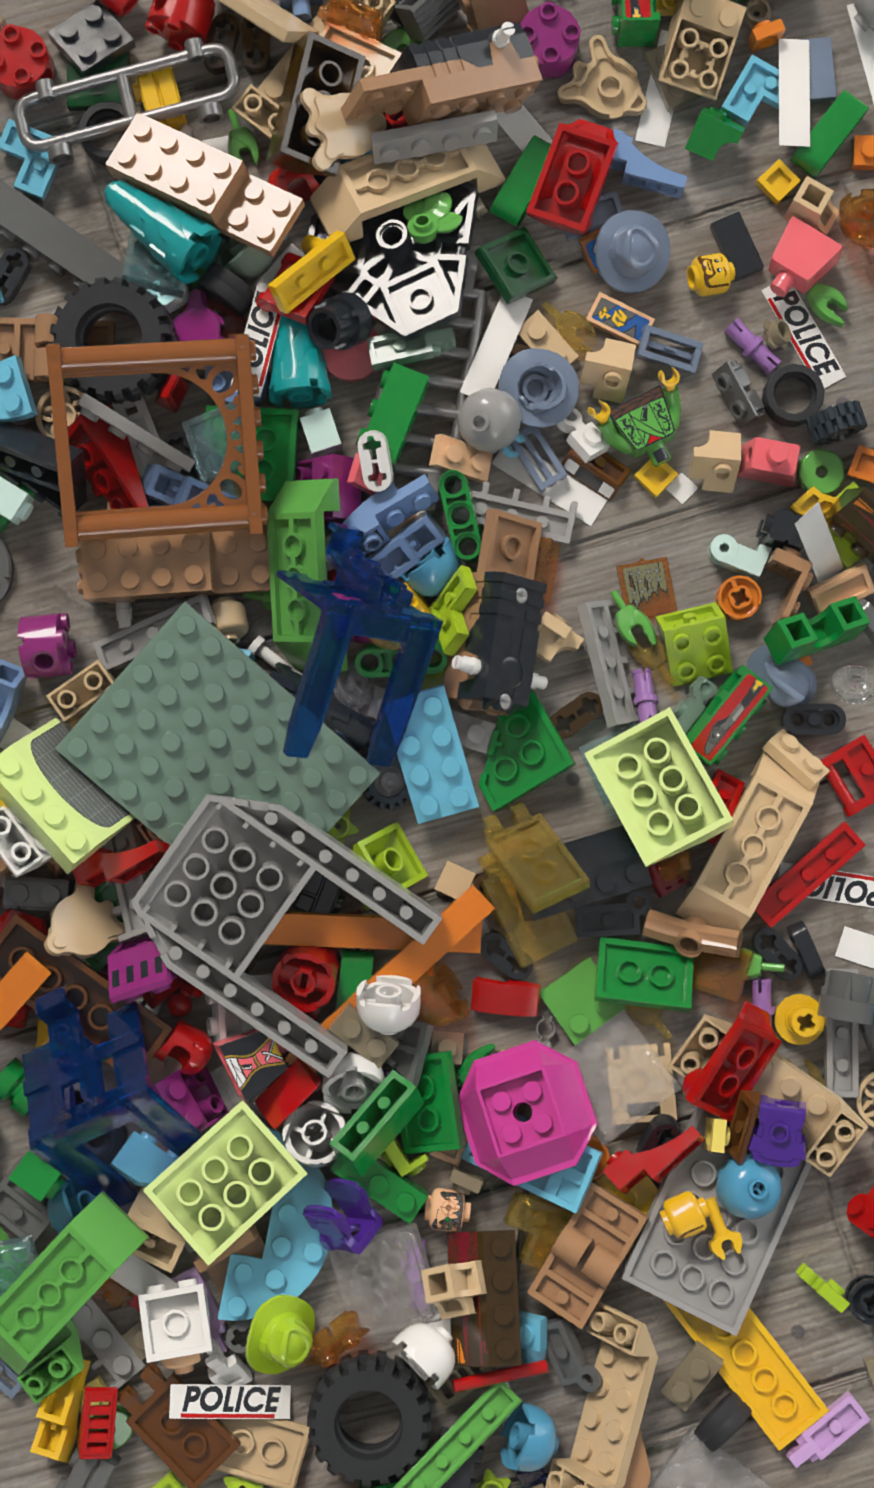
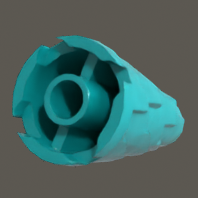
[104,180,222,284]
[269,315,332,409]

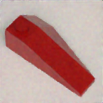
[68,404,149,509]

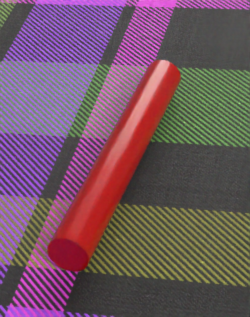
[452,1359,548,1393]

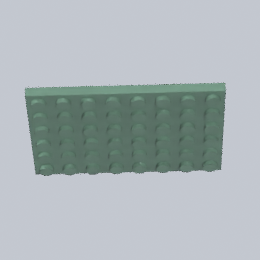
[55,601,380,846]

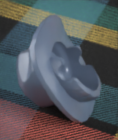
[595,210,671,294]
[499,348,579,428]

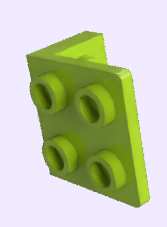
[655,602,733,686]

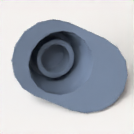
[747,645,817,708]

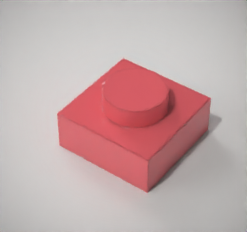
[347,453,384,495]

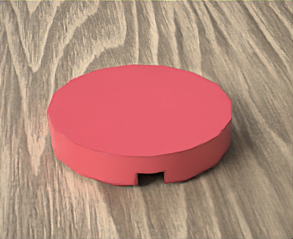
[321,328,378,383]

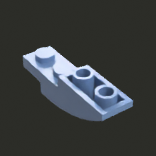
[325,474,440,572]

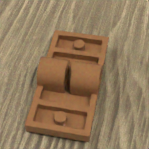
[0,313,116,384]
[527,1181,649,1330]

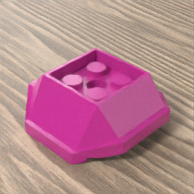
[458,1040,598,1186]

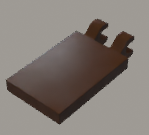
[117,1362,241,1488]

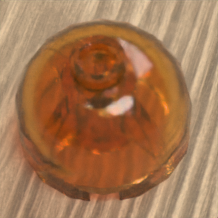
[838,188,874,249]
[412,961,469,1027]

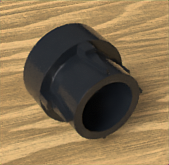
[307,292,372,350]

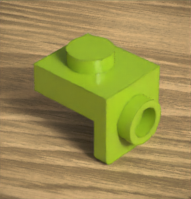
[381,1138,429,1177]

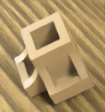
[783,176,840,236]
[580,338,636,404]
[689,430,741,493]
[536,611,584,665]
[421,1260,487,1320]

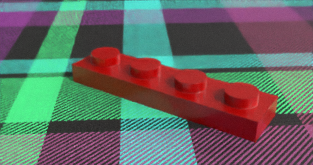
[755,821,866,928]

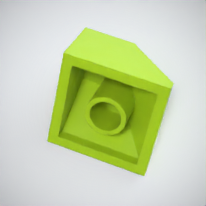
[353,821,429,911]

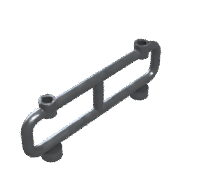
[14,37,240,165]

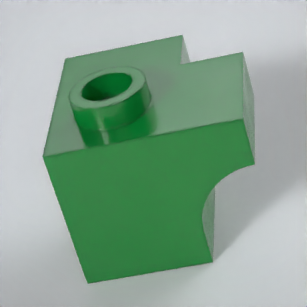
[684,107,746,161]

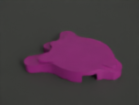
[173,289,225,371]

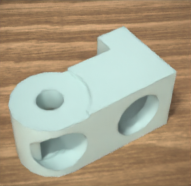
[708,534,772,581]

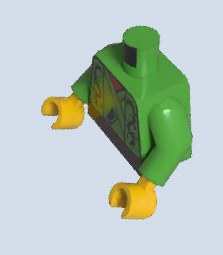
[587,367,681,467]

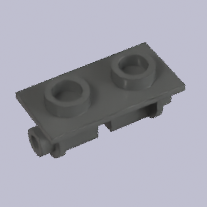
[711,360,765,428]

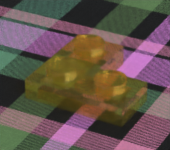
[503,1191,574,1269]

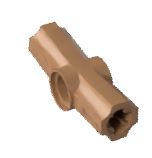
[642,909,742,958]

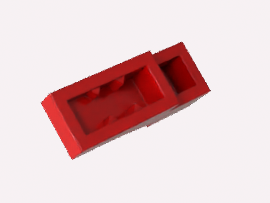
[73,840,170,887]
[603,1126,706,1194]

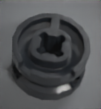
[844,1274,874,1326]

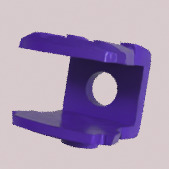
[748,1095,807,1167]
[302,1178,383,1254]

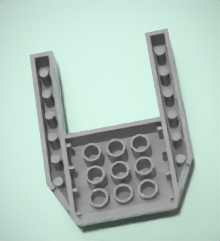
[131,794,443,1078]

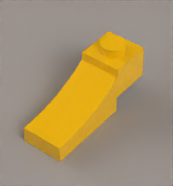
[30,1359,91,1463]

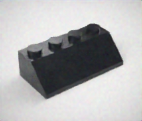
[507,825,653,922]

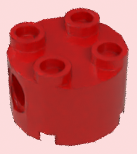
[144,0,216,51]
[0,24,56,100]
[272,945,340,1012]

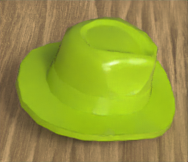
[245,1295,315,1374]

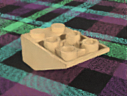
[658,0,747,101]
[127,1187,187,1273]

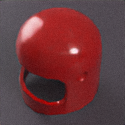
[267,167,320,202]
[153,1018,213,1075]

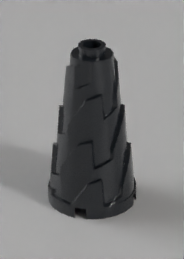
[269,662,379,751]

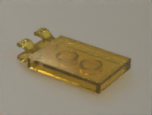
[483,802,590,914]
[477,838,578,968]

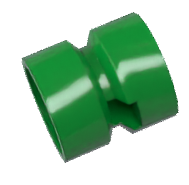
[0,1057,51,1118]

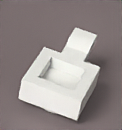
[205,1338,253,1385]

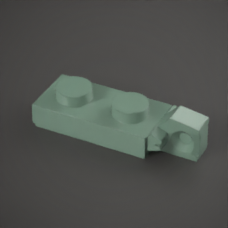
[366,327,456,371]
[672,676,717,734]

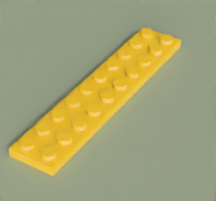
[589,1173,829,1451]

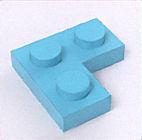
[720,55,779,126]
[0,119,60,202]

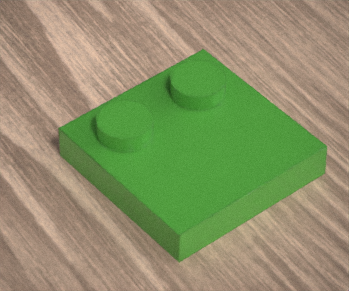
[540,956,626,1045]

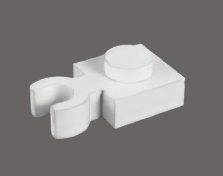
[556,408,610,463]

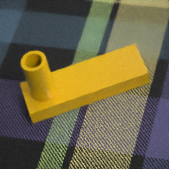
[268,230,355,314]

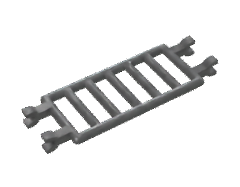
[375,252,488,514]

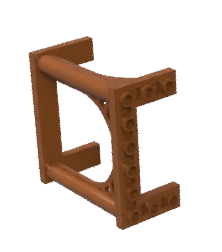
[46,333,268,548]

